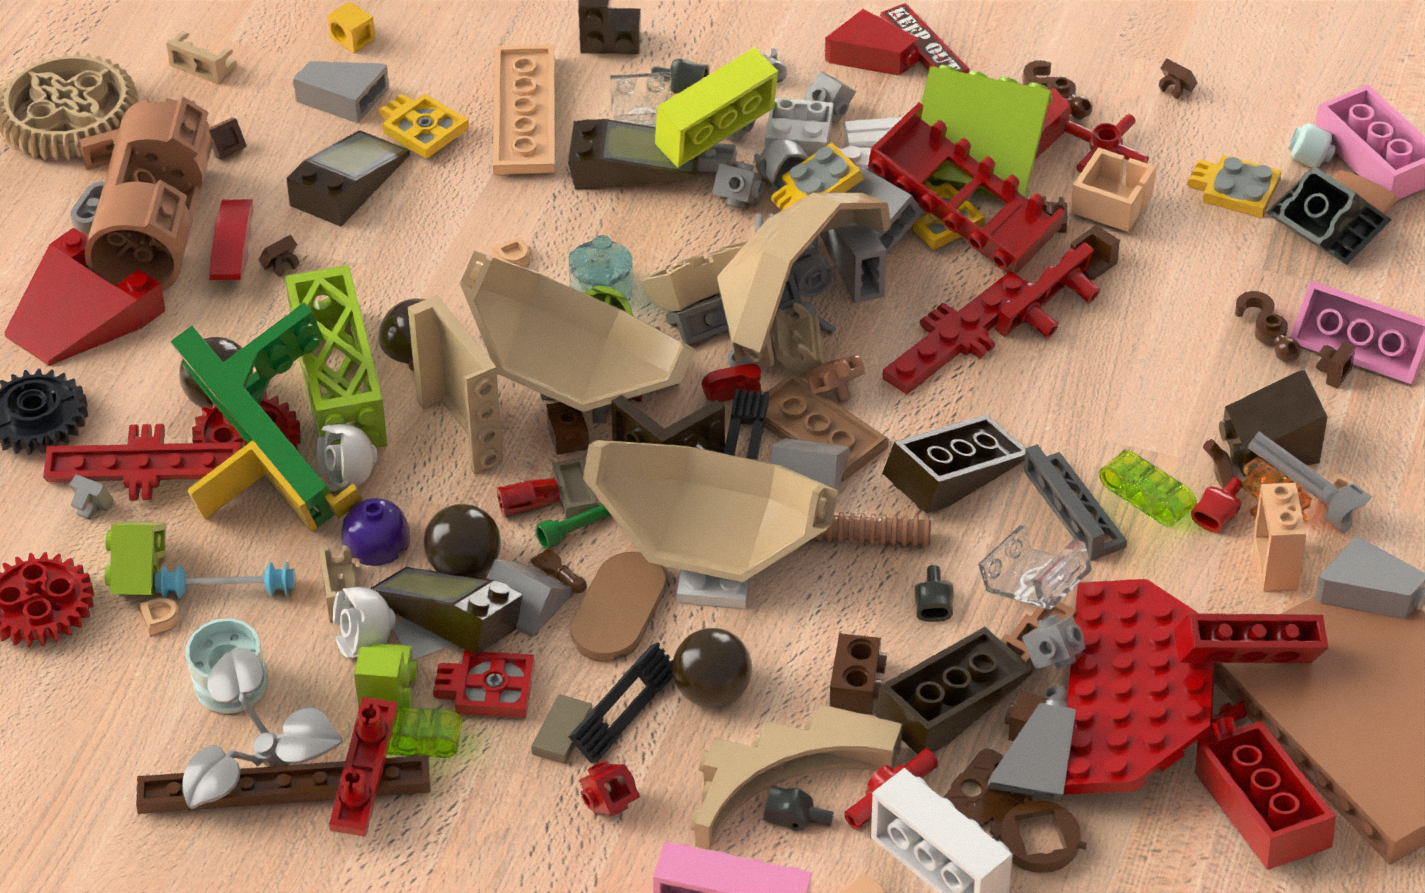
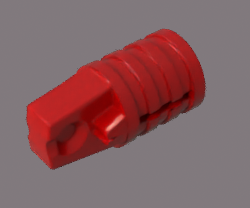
[497,478,560,517]

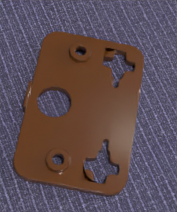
[943,749,1032,841]

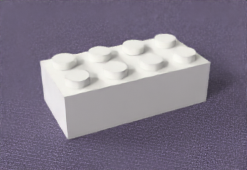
[871,768,1012,893]

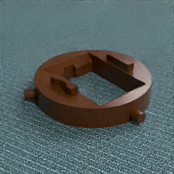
[1000,796,1087,873]

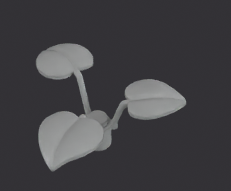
[183,648,343,809]

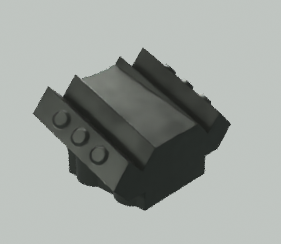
[1266,166,1392,265]

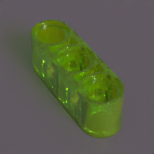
[1099,450,1197,527]
[387,707,463,758]

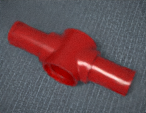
[844,748,938,831]

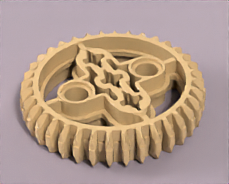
[0,52,139,161]

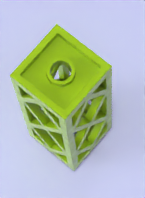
[285,265,388,448]

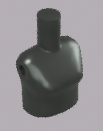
[652,59,710,94]
[915,565,954,622]
[763,786,834,831]

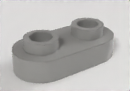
[71,182,105,232]

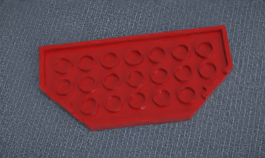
[1063,579,1215,795]

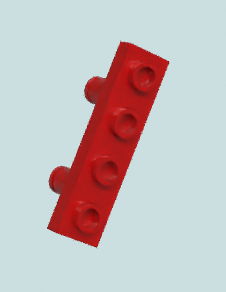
[995,242,1101,339]
[329,697,398,837]

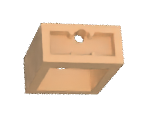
[1253,483,1307,591]

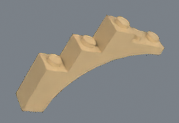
[690,704,902,850]

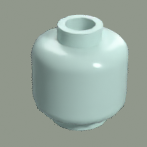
[1287,123,1336,168]

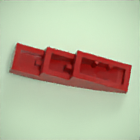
[209,199,254,281]

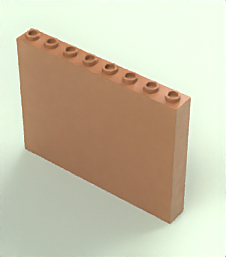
[1214,596,1425,865]

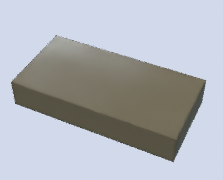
[552,457,599,519]
[531,694,592,764]

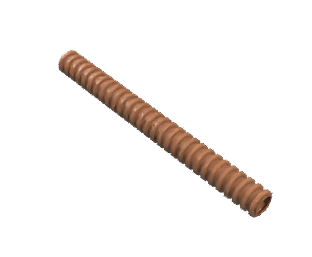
[810,512,931,547]

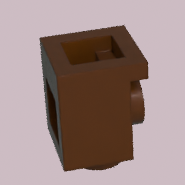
[546,402,589,455]

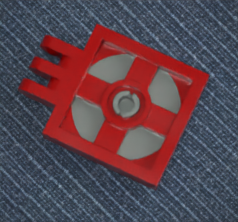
[433,650,535,718]

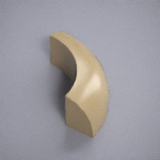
[641,240,749,311]

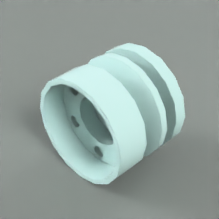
[186,618,268,714]

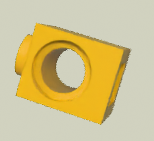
[327,1,376,53]

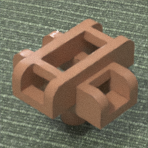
[806,355,866,402]

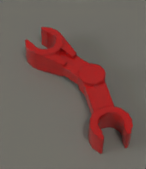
[1211,701,1247,738]

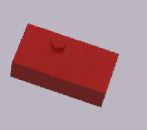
[1195,721,1336,870]

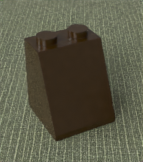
[1219,370,1328,477]

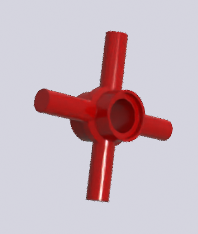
[1064,114,1149,173]

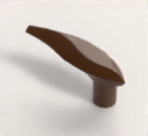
[1203,439,1233,490]

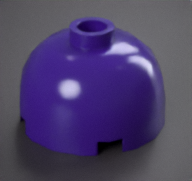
[341,498,410,566]

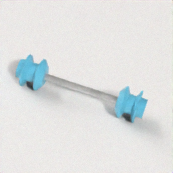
[155,562,296,599]

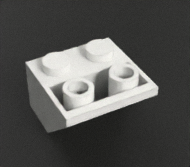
[765,98,834,157]

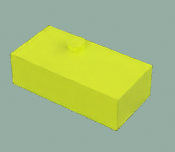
[655,47,778,168]

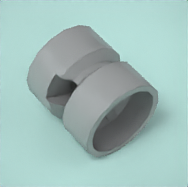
[790,243,834,297]

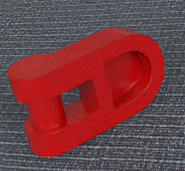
[701,363,761,402]

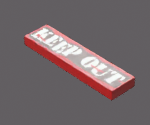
[880,3,969,74]

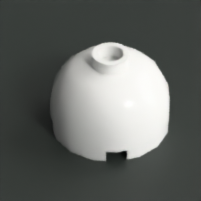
[316,424,377,492]
[333,587,395,658]

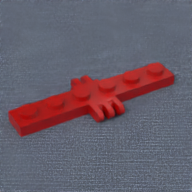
[882,271,1029,395]
[43,424,244,501]

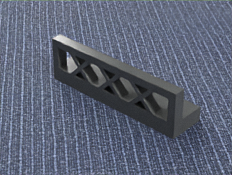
[666,272,802,345]
[1024,444,1127,561]

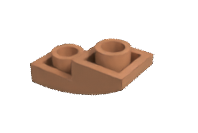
[1334,170,1398,215]

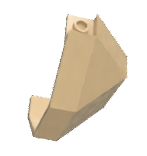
[717,193,891,367]
[460,250,695,412]
[583,440,838,582]

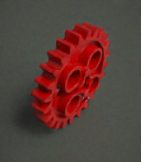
[192,391,301,451]
[0,552,94,647]

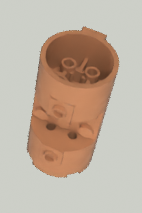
[85,96,213,291]

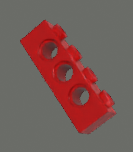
[1174,613,1329,663]

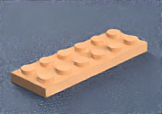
[493,44,555,175]

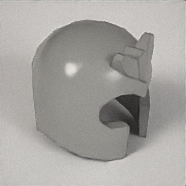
[754,139,809,192]

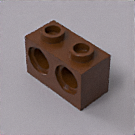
[830,633,887,715]

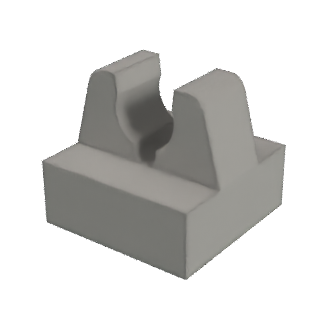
[69,474,114,519]

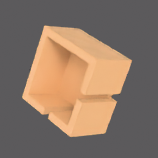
[1071,148,1156,232]

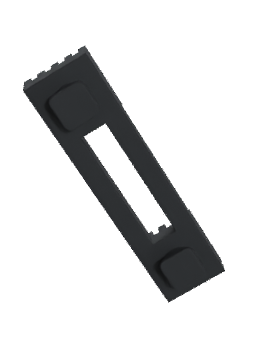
[723,389,769,460]
[568,642,673,763]

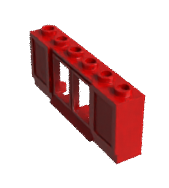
[868,102,1065,274]

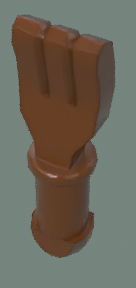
[531,549,587,593]

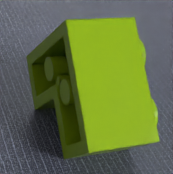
[105,521,166,595]
[354,643,419,723]

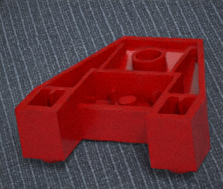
[4,228,165,366]

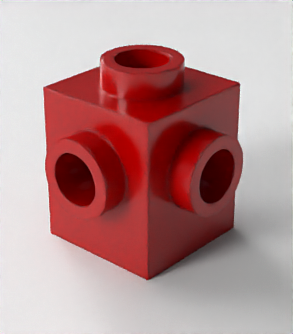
[579,761,640,817]

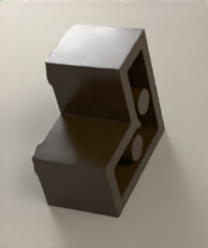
[578,0,642,54]

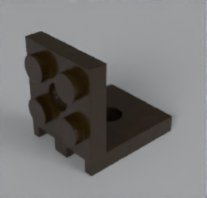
[611,395,725,453]

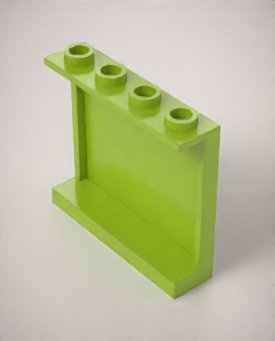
[921,65,1053,199]

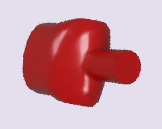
[1191,478,1243,533]

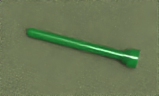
[535,504,611,549]

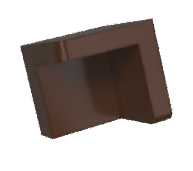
[1070,225,1120,281]

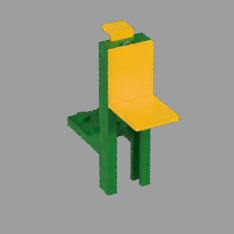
[170,302,363,532]

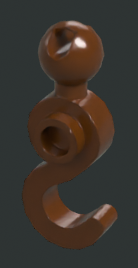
[1022,60,1093,120]
[1235,291,1301,363]

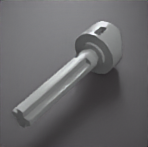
[1247,432,1372,534]

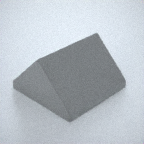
[771,438,850,490]
[487,559,573,638]

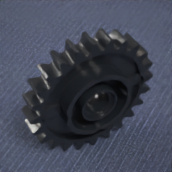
[0,369,88,455]

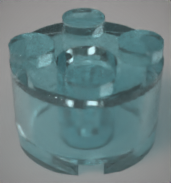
[568,235,633,301]

